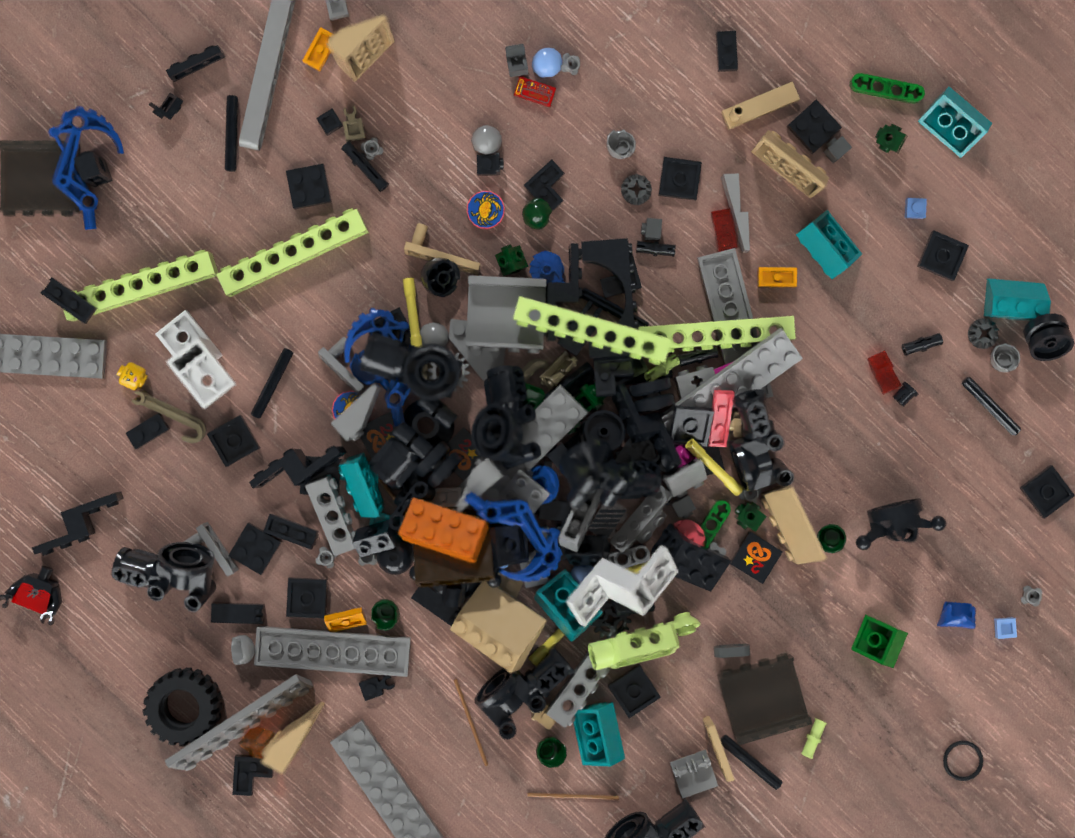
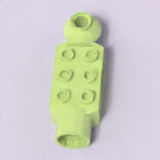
[588,612,701,671]

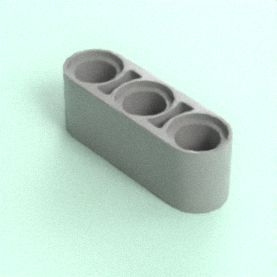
[608,544,650,568]

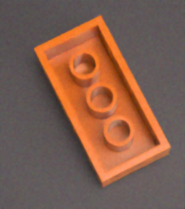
[398,498,489,564]

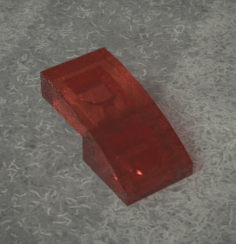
[711,208,738,252]
[867,350,902,395]

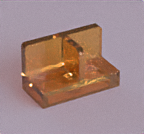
[238,726,275,760]

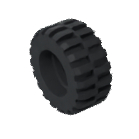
[143,667,223,746]

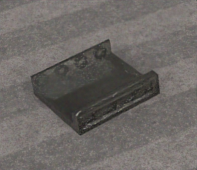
[0,141,80,217]
[717,653,812,745]

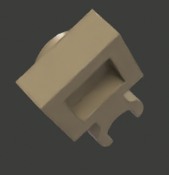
[342,106,366,142]

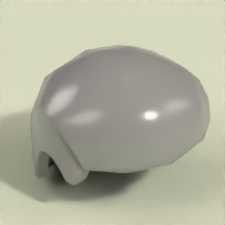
[471,125,502,155]
[606,129,636,159]
[420,322,449,347]
[990,343,1021,372]
[231,635,255,665]

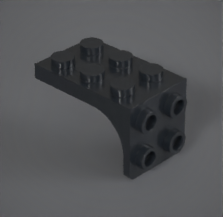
[651,523,731,592]

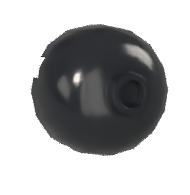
[421,257,460,297]
[377,536,414,575]

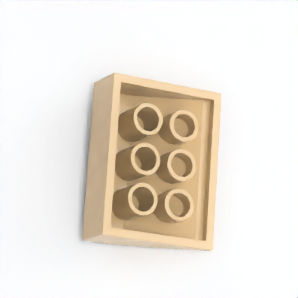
[327,15,395,82]
[751,130,829,199]
[760,485,827,564]
[450,581,547,673]
[262,702,325,774]

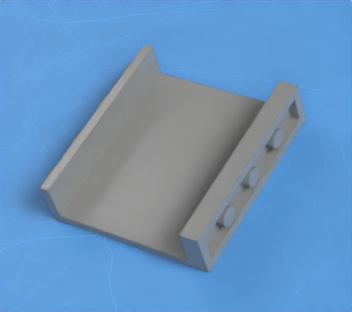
[465,275,546,353]

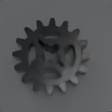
[591,599,632,639]

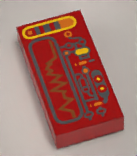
[514,76,556,107]

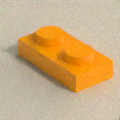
[302,27,333,71]
[757,267,797,287]
[324,607,367,632]

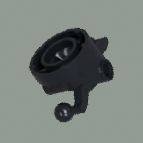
[856,498,946,550]
[409,563,502,607]

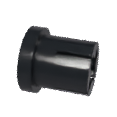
[892,381,919,407]

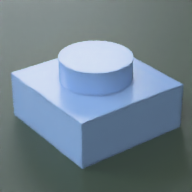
[994,617,1017,639]

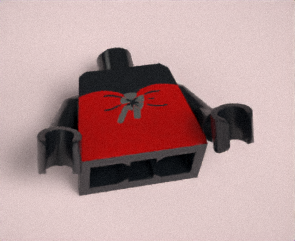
[0,566,62,626]

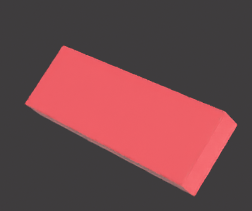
[707,390,735,447]

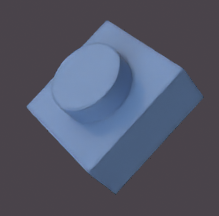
[905,198,927,219]

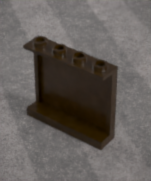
[414,508,496,588]

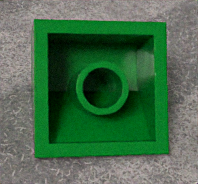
[851,615,908,668]

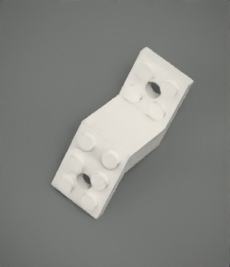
[155,310,236,409]
[566,546,679,627]

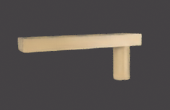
[721,82,800,130]
[404,223,480,275]

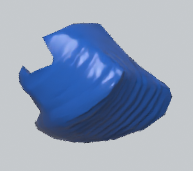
[937,602,976,629]

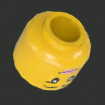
[117,362,148,390]

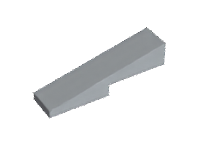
[721,173,750,253]

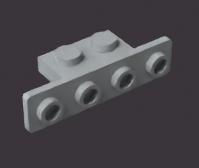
[610,485,673,554]

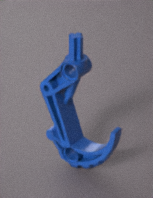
[48,106,124,230]
[344,307,411,427]
[464,491,563,582]

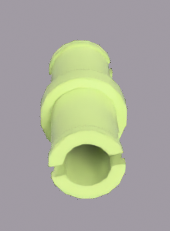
[644,354,680,382]
[801,718,827,759]

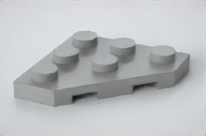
[449,319,505,380]

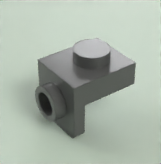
[505,44,529,77]

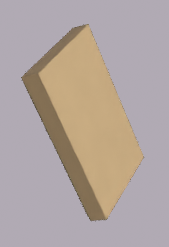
[702,716,735,782]

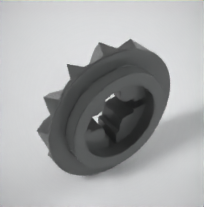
[621,174,652,205]
[968,318,999,349]

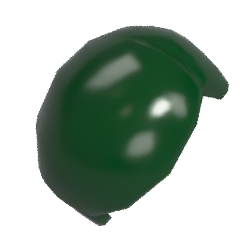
[522,198,552,230]
[817,524,847,554]
[371,599,400,631]
[536,737,567,768]

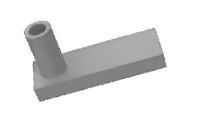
[318,336,365,396]
[184,522,239,577]

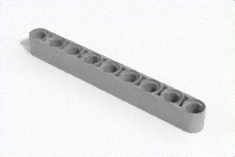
[239,0,296,151]

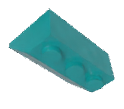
[918,86,992,158]
[796,210,862,279]
[984,278,1051,321]
[339,452,385,517]
[534,569,603,642]
[573,702,625,767]

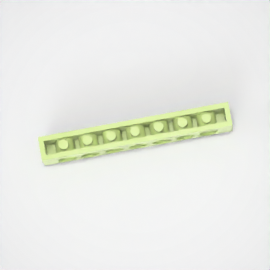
[216,208,369,297]
[63,250,218,321]
[513,296,672,365]
[638,316,796,353]

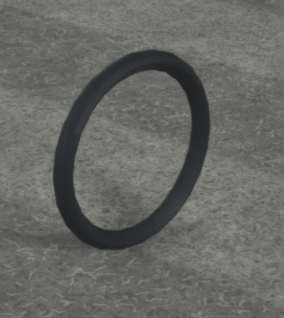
[943,741,983,781]

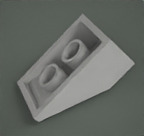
[331,384,382,441]
[457,457,508,513]
[661,458,707,498]

